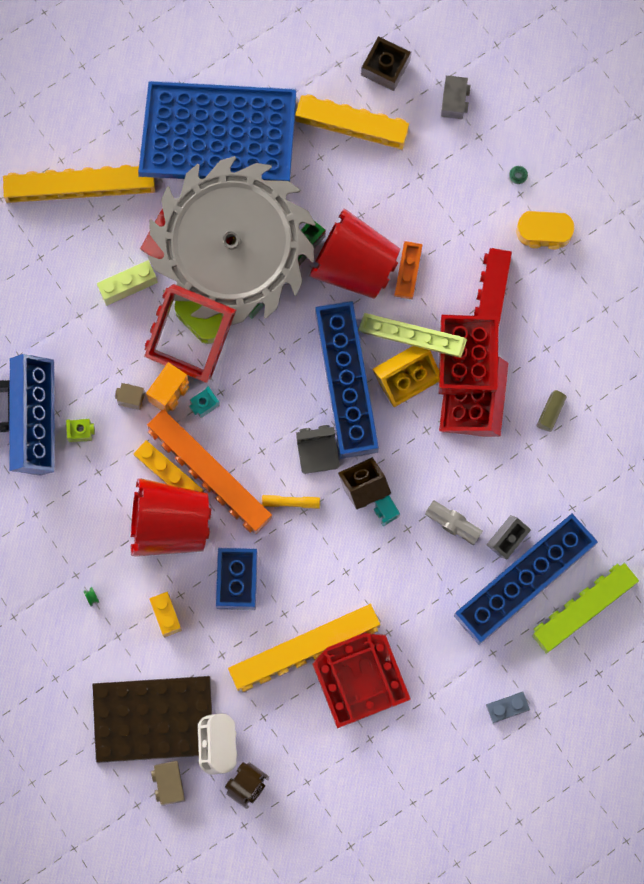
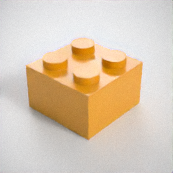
[146,362,190,413]

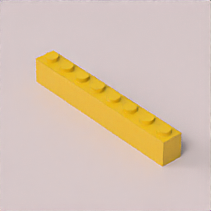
[3,165,155,203]
[228,603,381,692]

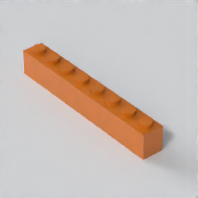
[147,409,272,534]

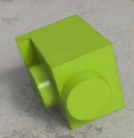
[66,419,95,443]

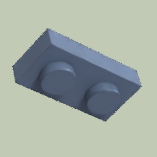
[486,691,530,723]

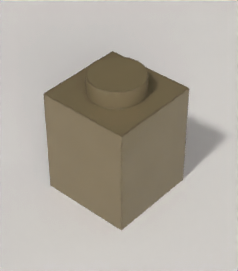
[115,383,145,410]

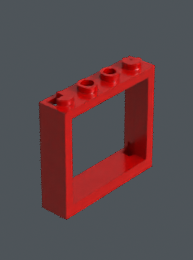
[144,284,236,383]

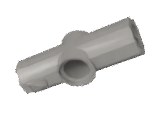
[425,500,483,545]

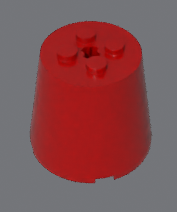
[309,208,401,299]
[130,478,211,557]

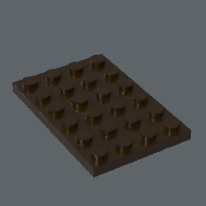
[92,676,212,763]

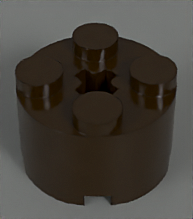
[225,762,269,809]

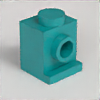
[189,386,220,418]
[374,495,400,526]

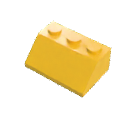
[372,346,439,407]

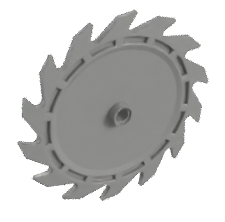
[148,156,316,325]

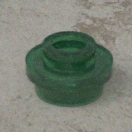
[509,166,528,184]

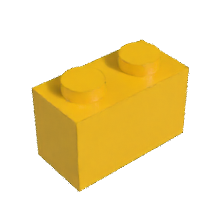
[149,592,182,638]

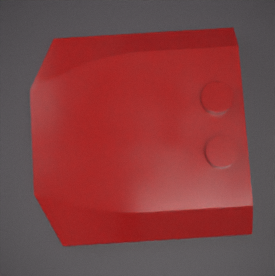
[312,633,411,729]

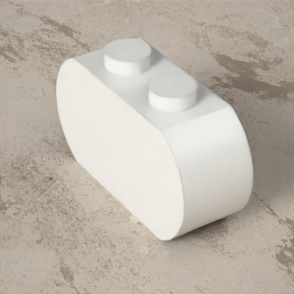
[198,713,237,775]

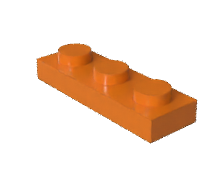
[394,241,423,300]

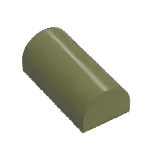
[536,390,567,432]

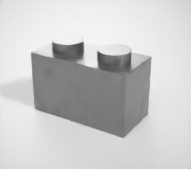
[441,75,471,119]

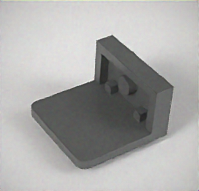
[296,425,339,474]

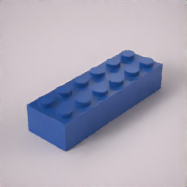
[9,354,55,476]

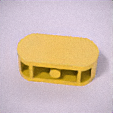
[516,211,574,250]

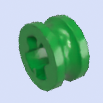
[83,587,100,606]

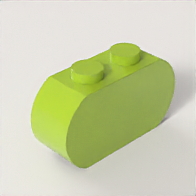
[175,301,224,344]

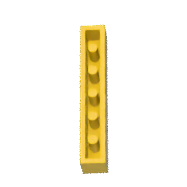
[295,95,409,150]

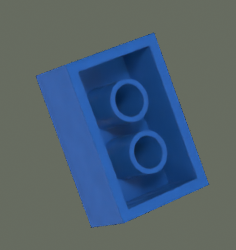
[216,548,257,610]

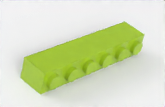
[532,562,639,654]

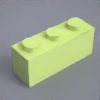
[97,260,158,306]

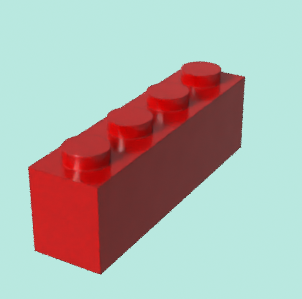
[474,248,512,324]

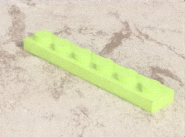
[358,313,467,358]

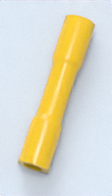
[262,495,320,509]

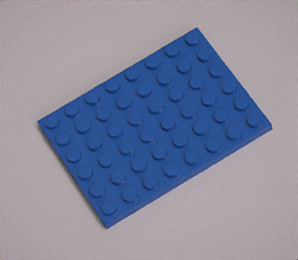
[138,81,296,182]

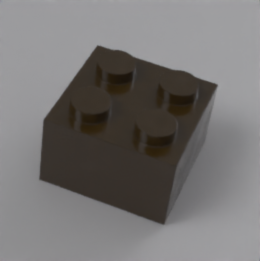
[361,36,411,91]
[338,457,392,510]

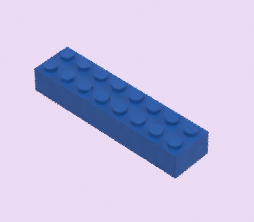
[315,301,379,459]
[454,513,598,645]

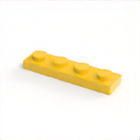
[133,440,203,492]

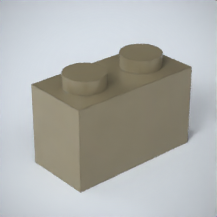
[151,761,185,806]

